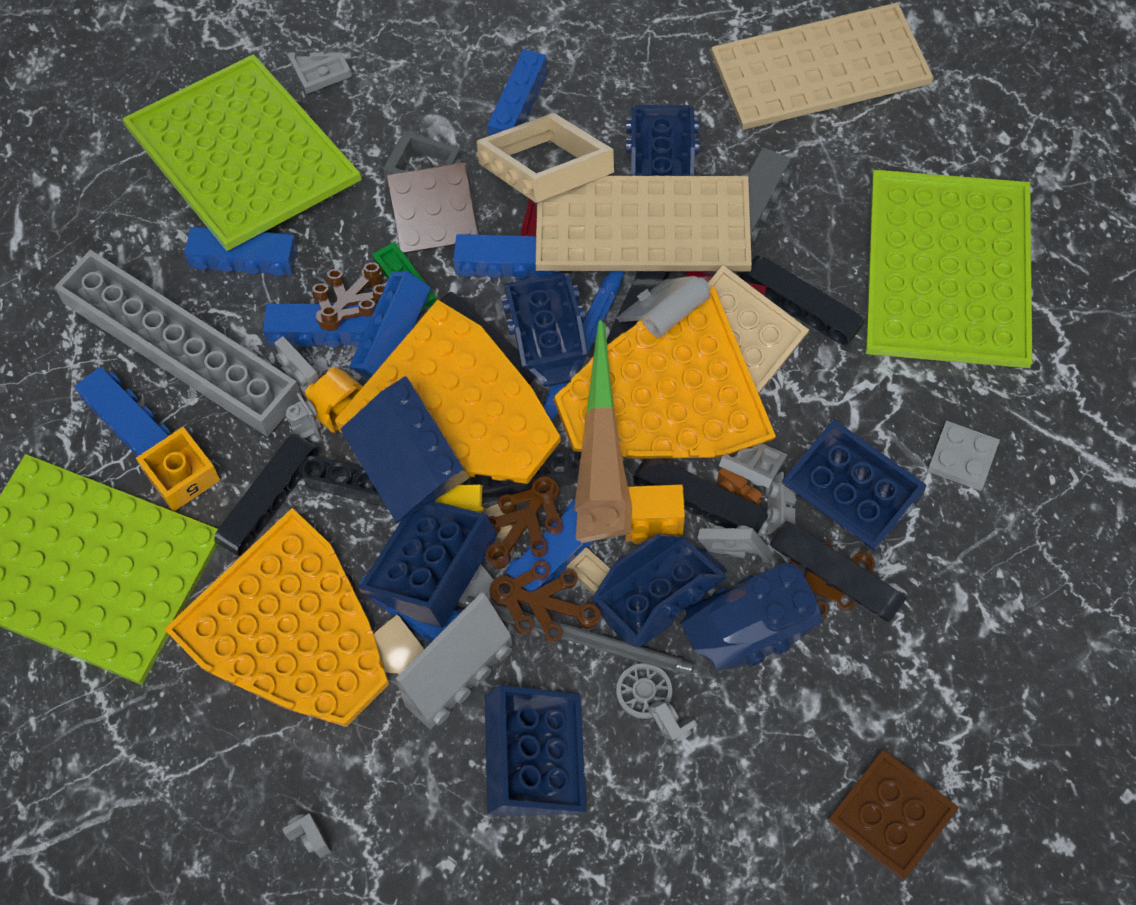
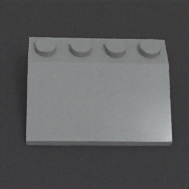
[396,592,513,730]

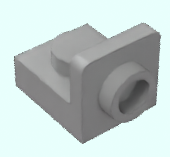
[647,701,698,742]
[282,813,331,858]

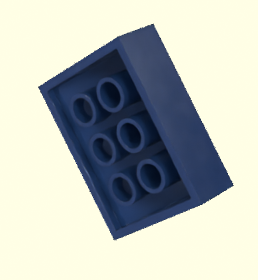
[340,376,470,523]
[781,419,927,551]
[358,501,498,628]
[485,685,586,816]

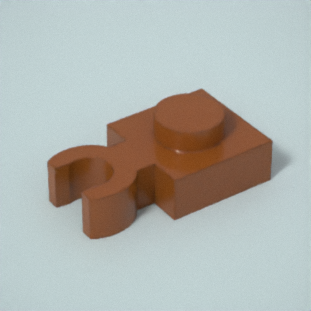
[717,468,763,506]

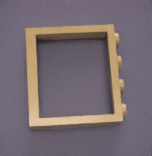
[476,113,614,203]

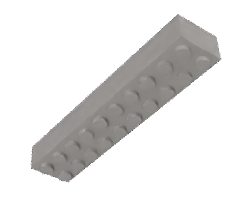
[54,250,302,437]

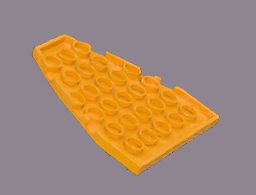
[553,286,776,459]
[335,300,561,484]
[164,508,389,727]

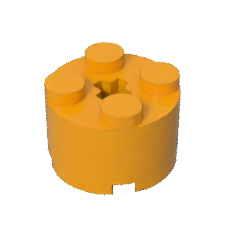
[305,366,363,433]

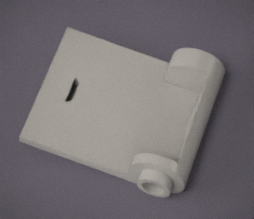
[617,276,710,338]

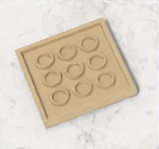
[708,265,809,394]

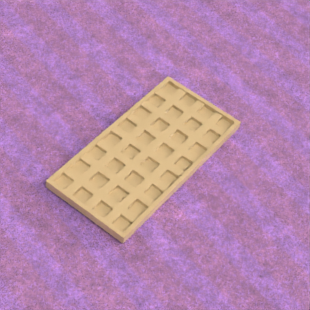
[711,2,934,130]
[536,176,752,271]

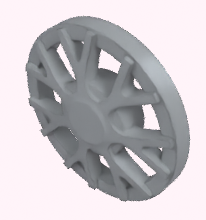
[616,663,672,719]

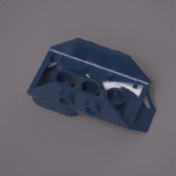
[626,105,699,176]
[502,272,587,387]
[592,533,728,647]
[680,563,822,670]

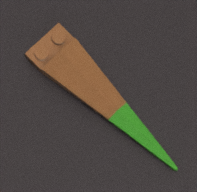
[574,319,632,543]

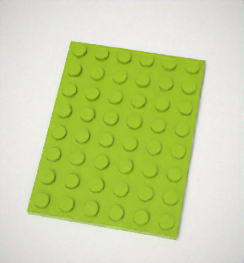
[122,54,361,251]
[866,170,1032,368]
[0,454,218,685]

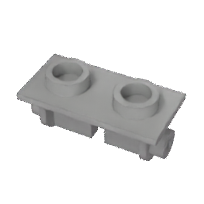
[286,393,321,440]
[765,472,796,534]

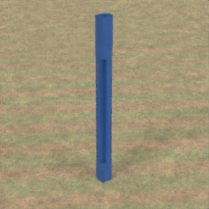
[543,271,625,421]

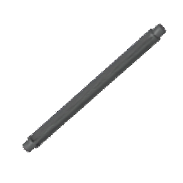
[464,596,693,676]

